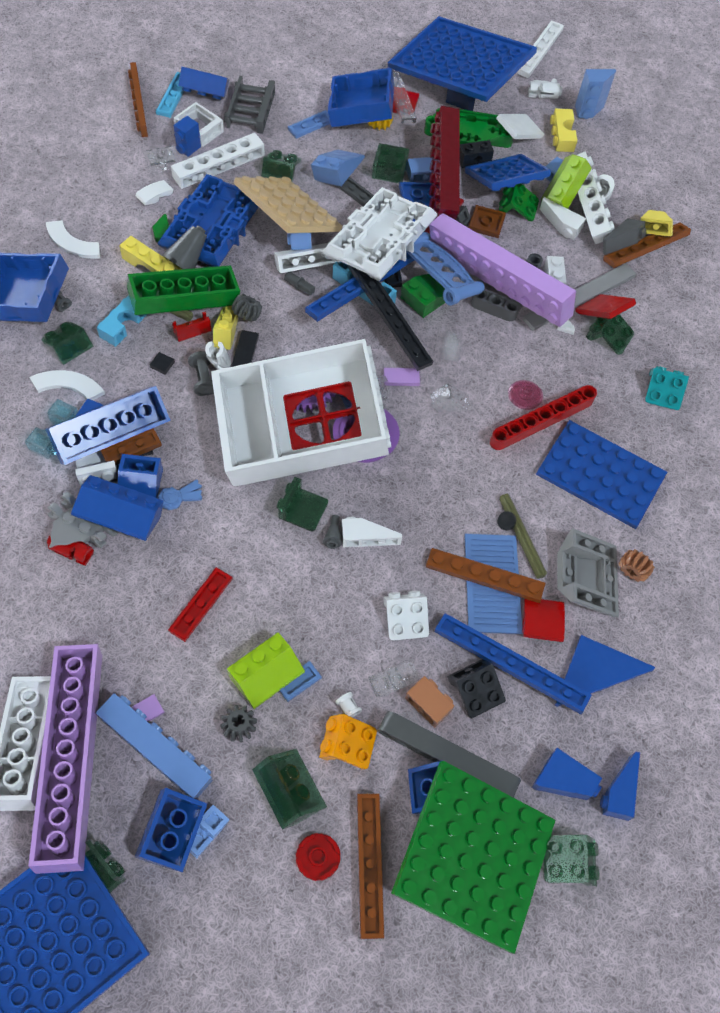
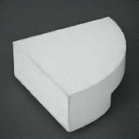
[557,319,575,335]

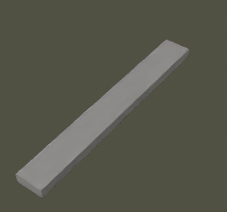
[522,263,636,331]

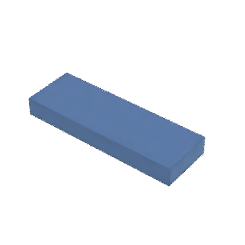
[288,110,331,139]

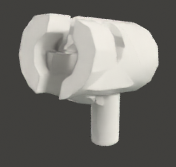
[528,78,562,99]
[205,341,231,370]

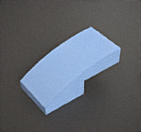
[190,805,229,859]

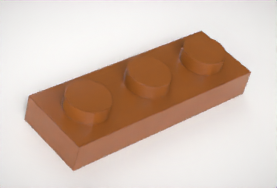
[100,428,162,465]

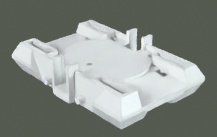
[323,187,437,282]

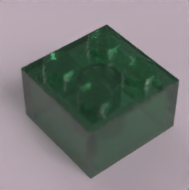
[372,143,410,183]

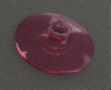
[508,380,543,410]

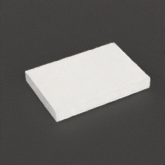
[496,114,544,139]

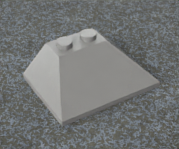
[557,528,619,618]

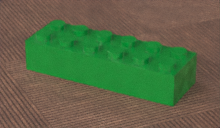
[127,265,240,315]

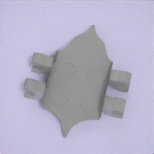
[48,492,118,548]

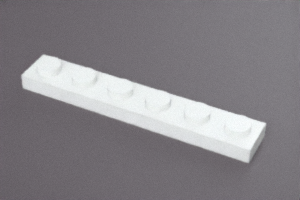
[516,20,564,78]

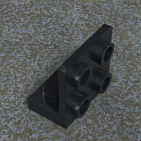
[447,659,506,719]

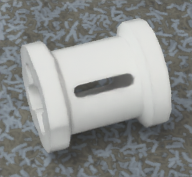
[335,692,362,718]

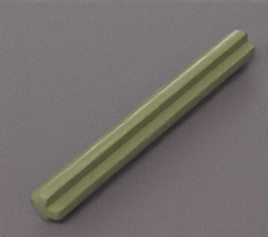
[499,493,547,579]

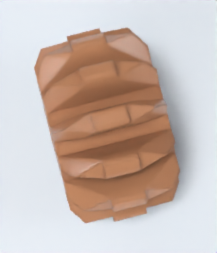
[619,549,655,582]

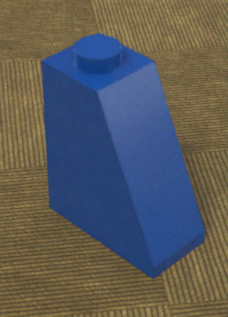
[531,748,602,800]

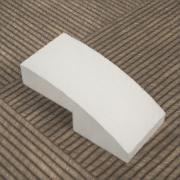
[135,180,174,205]

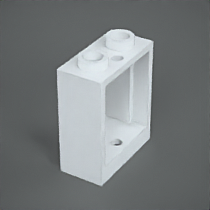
[174,102,224,147]

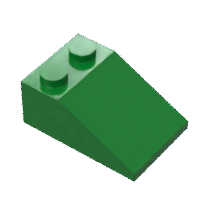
[400,274,445,318]

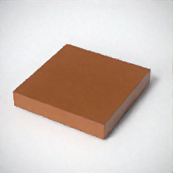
[468,205,506,238]

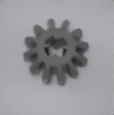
[232,294,262,322]
[220,705,257,743]

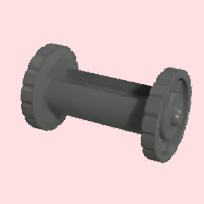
[188,351,214,396]

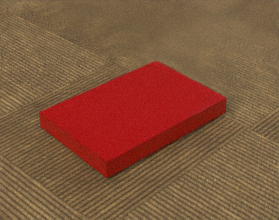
[575,294,636,319]

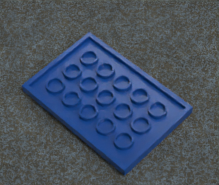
[536,420,667,529]

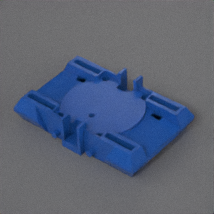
[158,174,259,267]

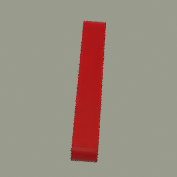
[490,385,597,450]

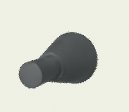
[323,515,342,549]

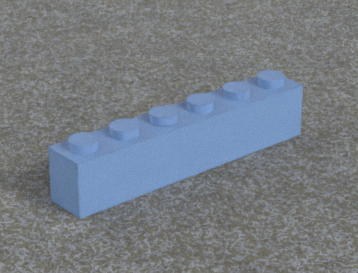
[96,693,213,799]

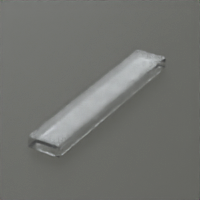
[382,64,417,124]

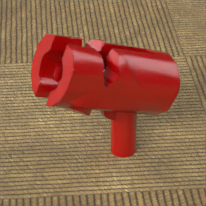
[47,536,94,566]

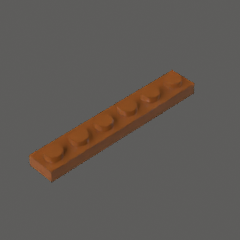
[128,62,148,137]
[603,222,691,268]
[426,548,546,603]
[357,794,384,939]

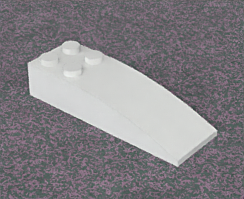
[0,676,51,811]

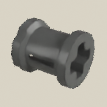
[55,291,72,312]

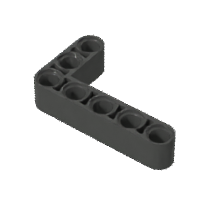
[471,253,543,322]

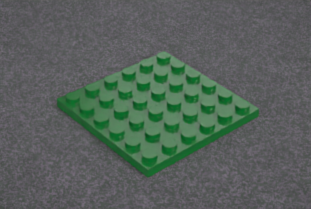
[391,761,556,954]

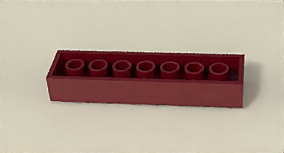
[429,105,460,221]

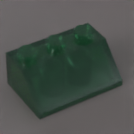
[252,749,327,830]

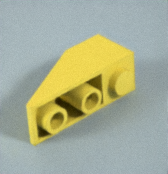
[213,306,239,350]

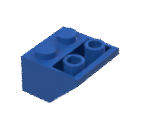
[118,454,163,498]

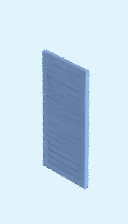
[465,534,523,634]

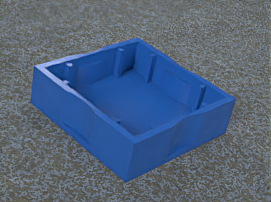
[328,67,395,127]
[0,253,69,322]

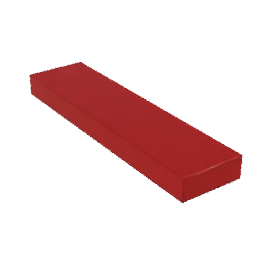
[168,567,233,642]

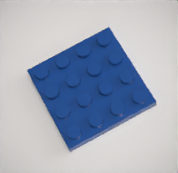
[465,154,551,191]

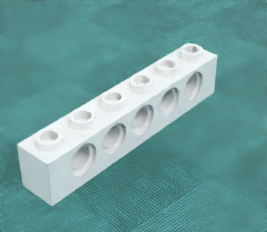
[171,133,265,189]
[577,151,615,244]

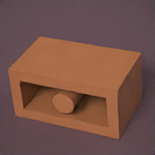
[405,676,455,728]

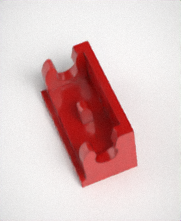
[172,311,212,342]

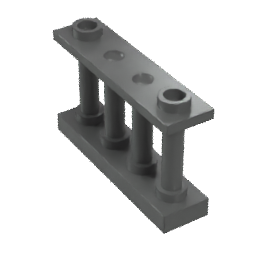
[224,75,275,134]

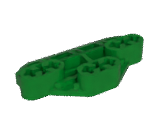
[424,108,513,148]

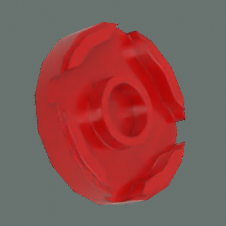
[296,833,340,881]

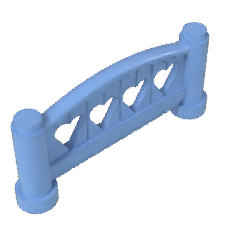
[406,232,485,306]

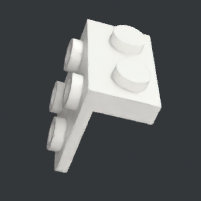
[75,451,118,486]
[383,591,429,640]

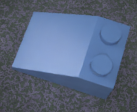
[311,150,365,186]

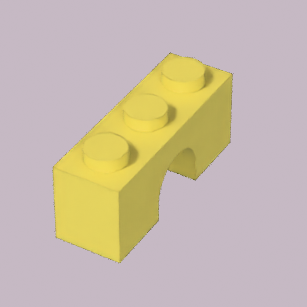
[550,108,577,152]

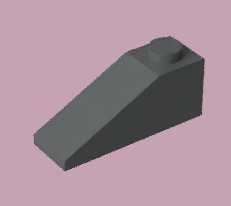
[603,218,646,255]

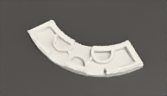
[46,220,100,259]
[29,370,105,400]

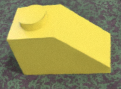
[641,210,673,237]

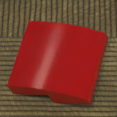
[523,599,565,642]

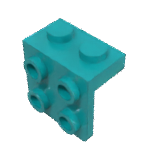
[645,366,689,410]

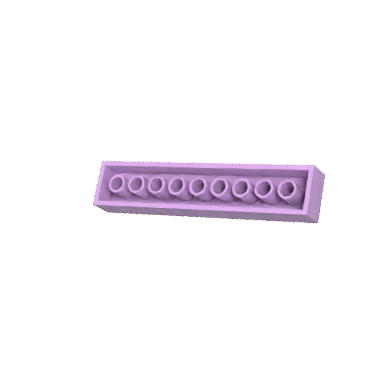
[429,213,576,327]
[28,644,102,874]

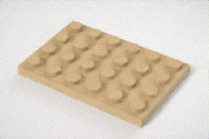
[234,176,342,233]

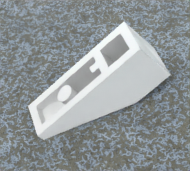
[540,197,586,240]
[341,517,402,547]

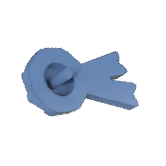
[158,480,202,510]

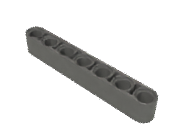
[378,711,521,798]

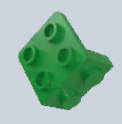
[498,183,539,221]

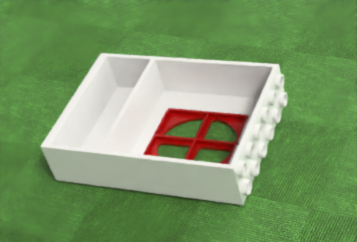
[211,339,391,486]

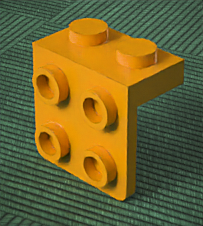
[319,714,377,769]

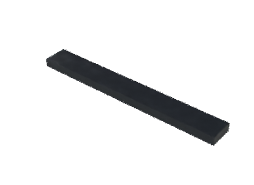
[347,265,434,371]

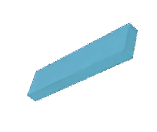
[156,72,184,118]

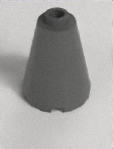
[162,225,207,269]

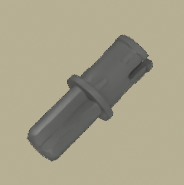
[284,272,315,295]

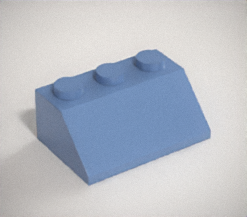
[575,69,616,119]

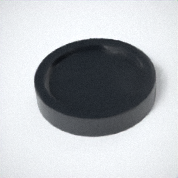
[497,511,516,531]

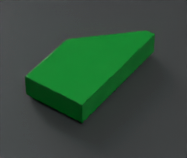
[152,214,169,242]

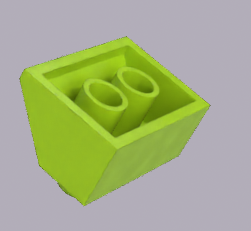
[540,154,592,209]
[227,632,305,709]

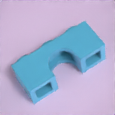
[97,295,147,347]

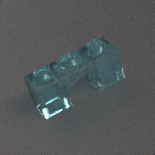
[25,399,78,459]

